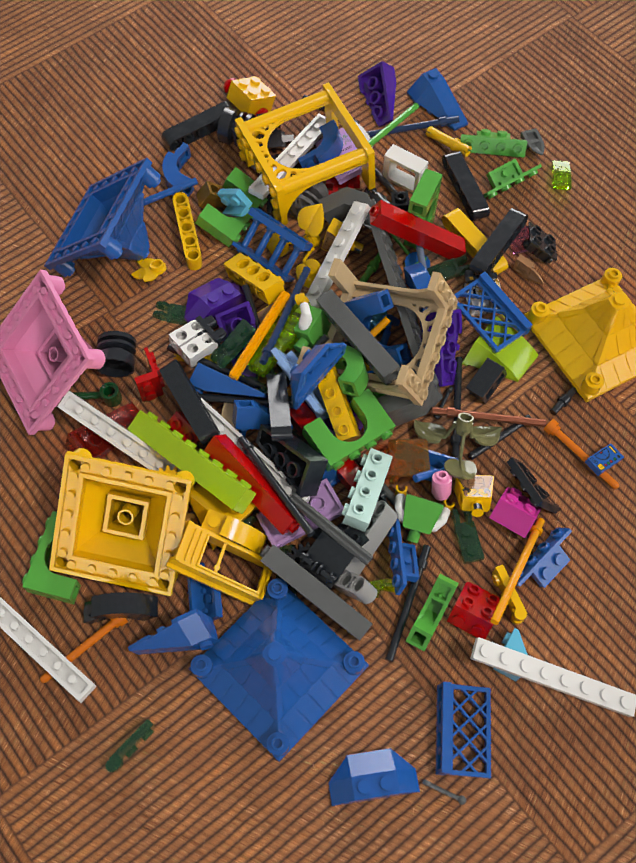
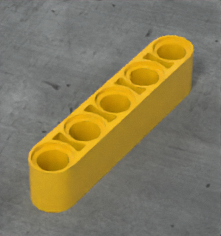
[173,192,202,271]
[442,208,508,275]

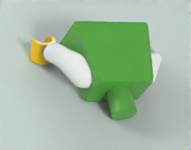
[294,293,331,352]
[394,485,455,543]

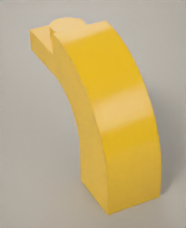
[201,508,267,555]

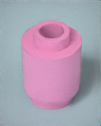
[431,471,452,500]

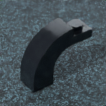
[84,592,158,624]

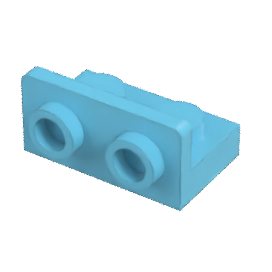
[217,188,253,217]

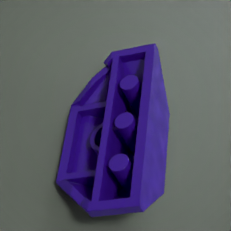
[184,278,246,323]

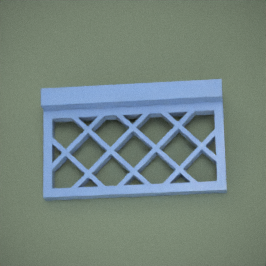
[271,347,329,421]

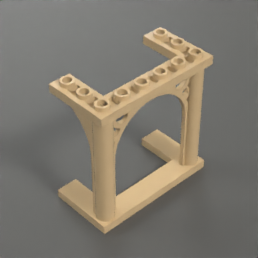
[297,258,458,406]

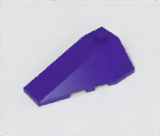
[358,61,396,128]

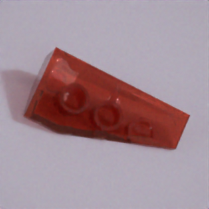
[65,402,139,459]

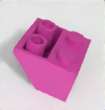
[489,487,542,538]

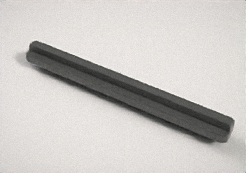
[290,494,373,565]

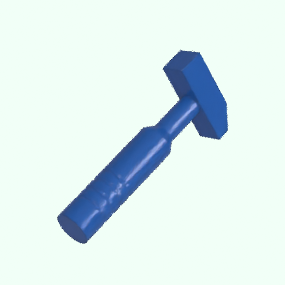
[380,315,400,346]
[413,460,453,482]

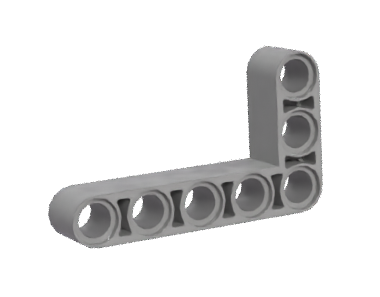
[333,500,398,604]

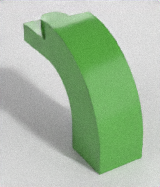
[335,346,369,397]
[406,574,459,651]

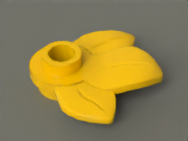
[131,258,166,282]

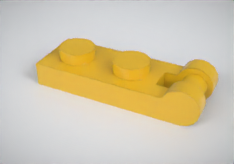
[492,564,527,625]

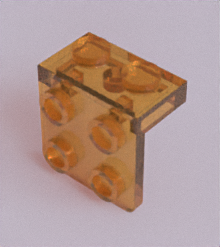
[383,439,430,484]

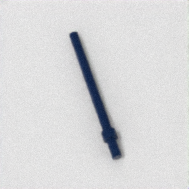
[366,116,460,138]

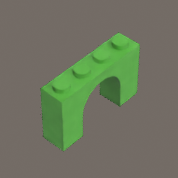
[195,167,268,248]
[404,169,443,249]
[302,388,396,472]
[22,511,81,605]

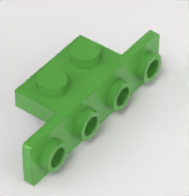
[460,129,527,157]
[483,158,542,199]

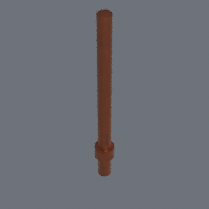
[431,406,546,427]

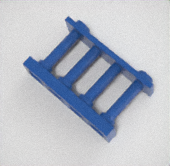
[232,207,313,283]

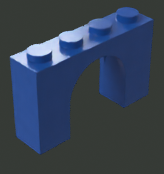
[344,289,412,373]

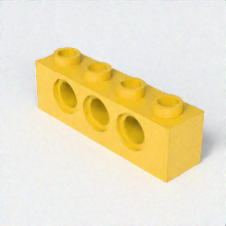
[224,253,285,305]
[318,366,361,442]

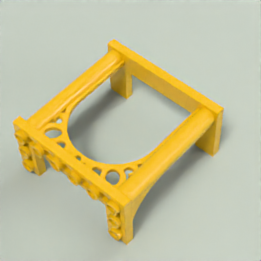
[234,82,375,225]

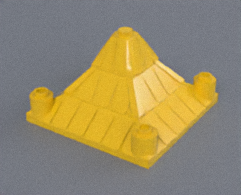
[524,268,636,402]
[49,448,195,596]

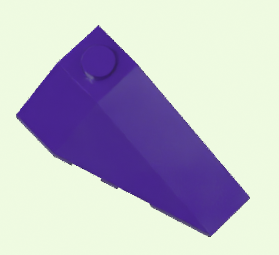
[215,301,257,383]
[421,309,462,386]

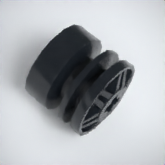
[217,107,256,147]
[96,331,137,378]

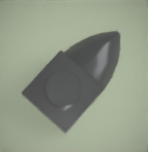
[520,128,545,156]

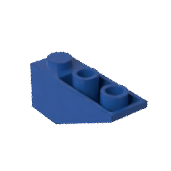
[232,400,293,431]

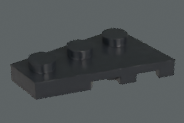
[507,457,561,514]

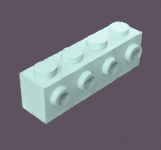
[341,448,393,532]

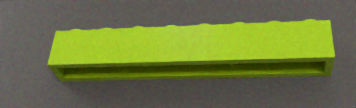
[127,410,256,514]

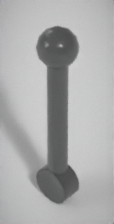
[422,779,466,805]

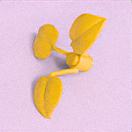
[267,203,324,288]

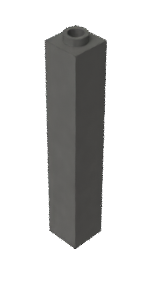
[316,289,400,386]
[260,544,372,641]

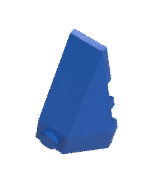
[407,68,468,131]
[190,363,268,399]
[128,609,219,655]

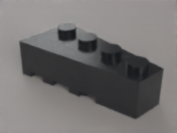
[256,424,328,497]

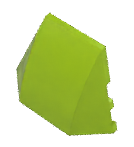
[462,314,538,382]

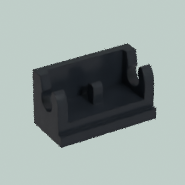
[466,358,507,404]

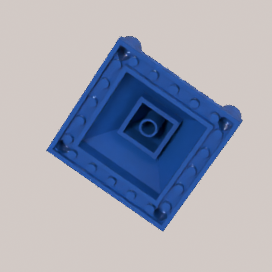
[44,158,161,277]
[189,578,369,762]

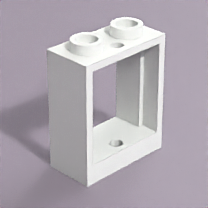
[382,144,428,193]

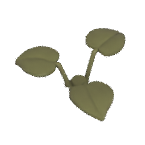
[414,413,502,480]

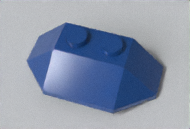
[290,343,347,410]
[328,748,420,806]

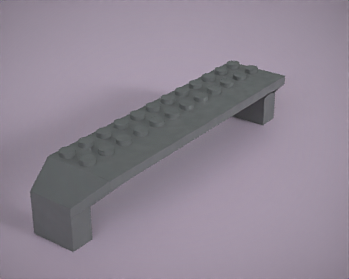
[318,187,443,427]

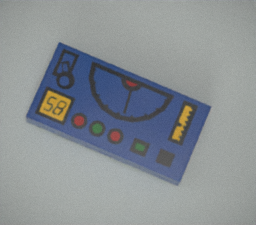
[585,443,624,476]

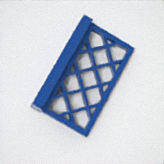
[454,272,533,353]
[436,682,491,779]

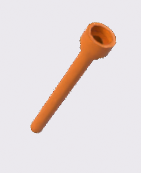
[543,419,619,489]
[40,618,128,683]

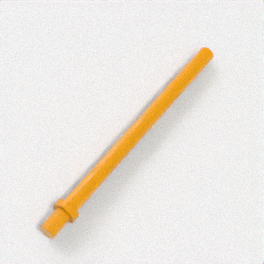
[490,518,545,625]

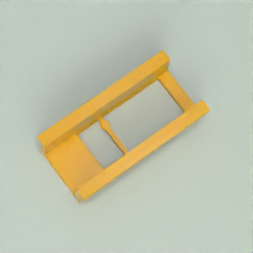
[165,520,272,606]

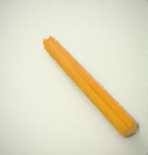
[229,290,290,380]

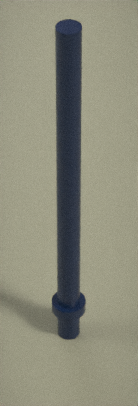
[259,266,311,365]

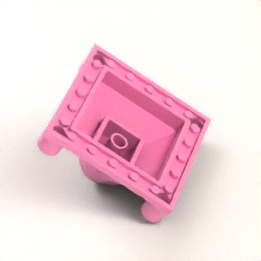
[0,270,105,435]

